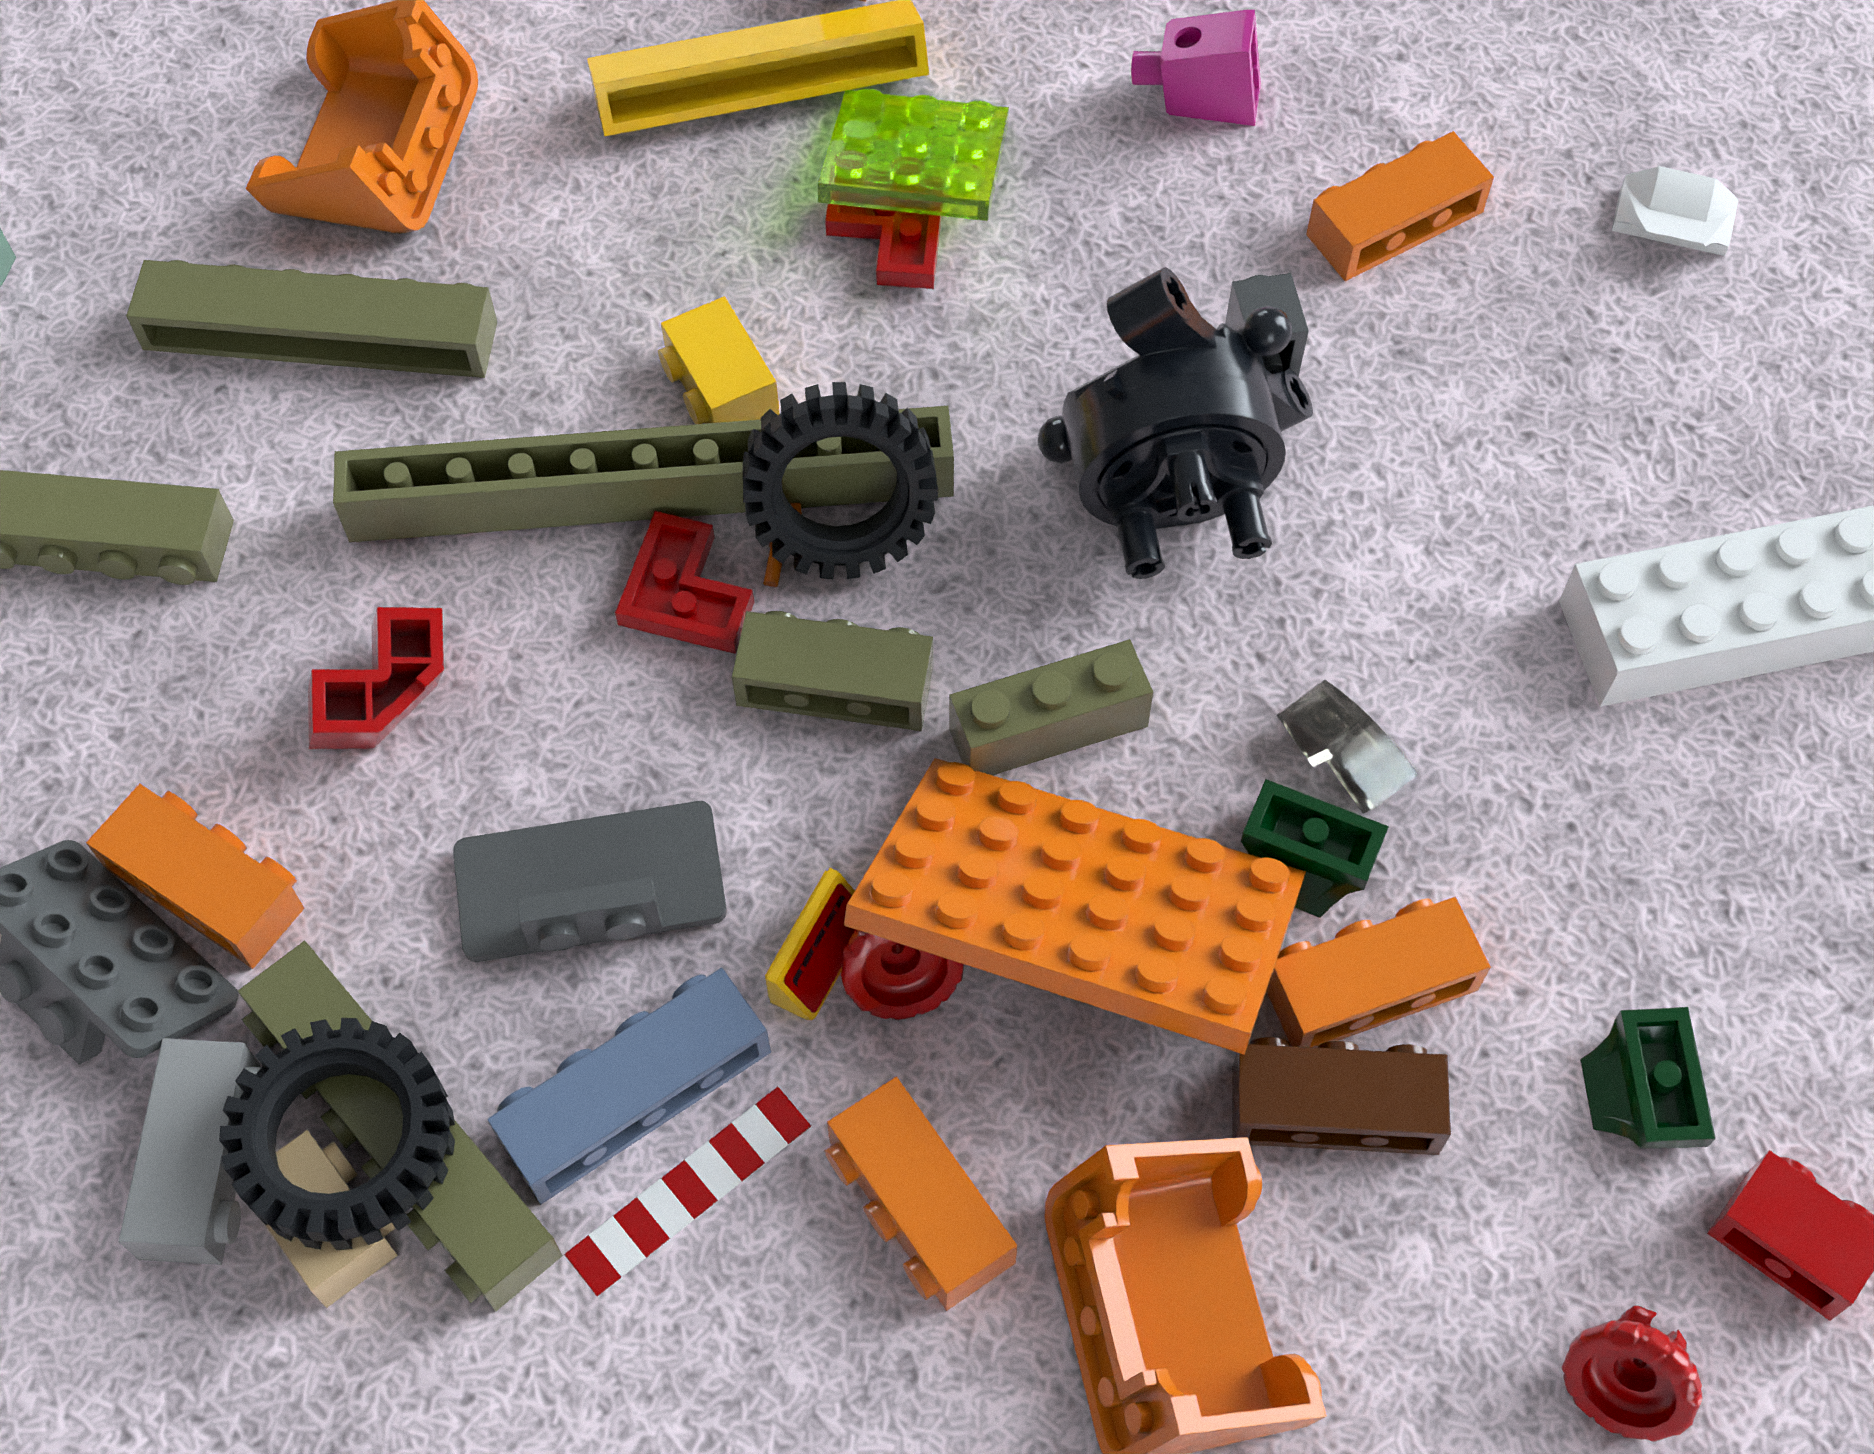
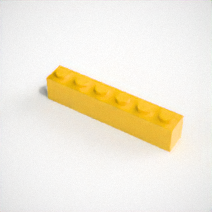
[587,0,929,137]

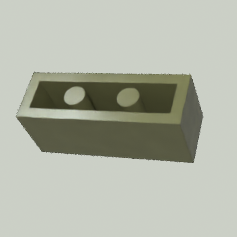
[732,611,933,731]
[949,639,1154,775]

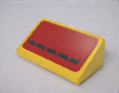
[765,868,856,1020]

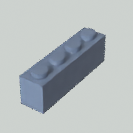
[487,968,771,1205]

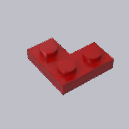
[825,176,944,289]
[615,511,754,654]

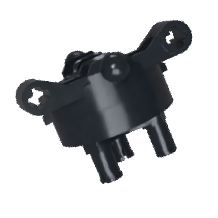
[1038,267,1313,579]

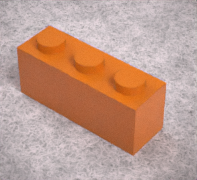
[1306,131,1494,281]
[86,783,305,969]
[1266,896,1491,1048]
[824,1076,1017,1311]

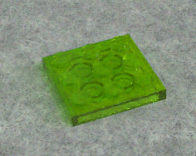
[818,89,1009,221]

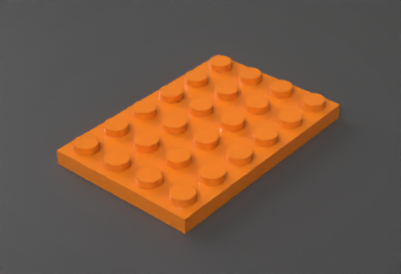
[844,758,1306,1055]

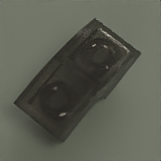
[1277,680,1418,813]

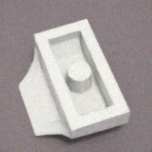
[1612,166,1738,256]

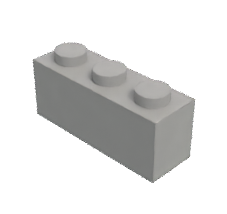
[118,1038,262,1265]

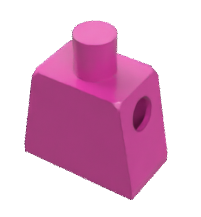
[1131,10,1261,126]

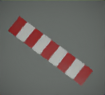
[564,1086,812,1297]

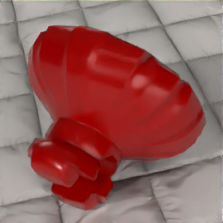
[841,930,964,1021]
[1561,1305,1703,1442]

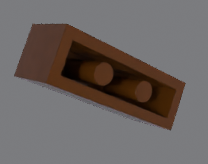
[1232,1037,1451,1155]

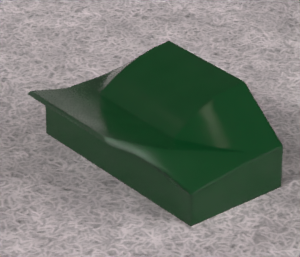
[1241,779,1389,918]
[1580,1007,1716,1149]

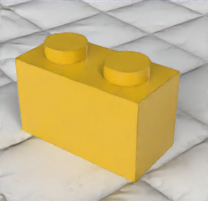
[658,296,780,424]

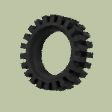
[742,382,938,580]
[219,1018,455,1250]

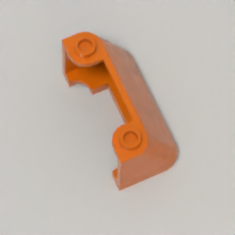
[246,0,478,234]
[1044,1137,1327,1454]

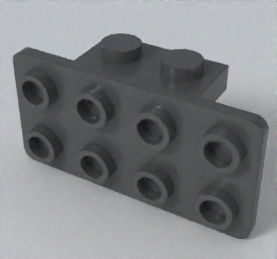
[453,801,727,962]
[0,840,239,1065]

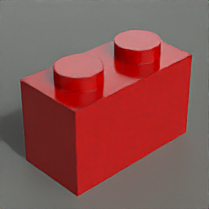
[1707,1150,1874,1321]

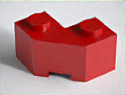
[308,607,444,749]

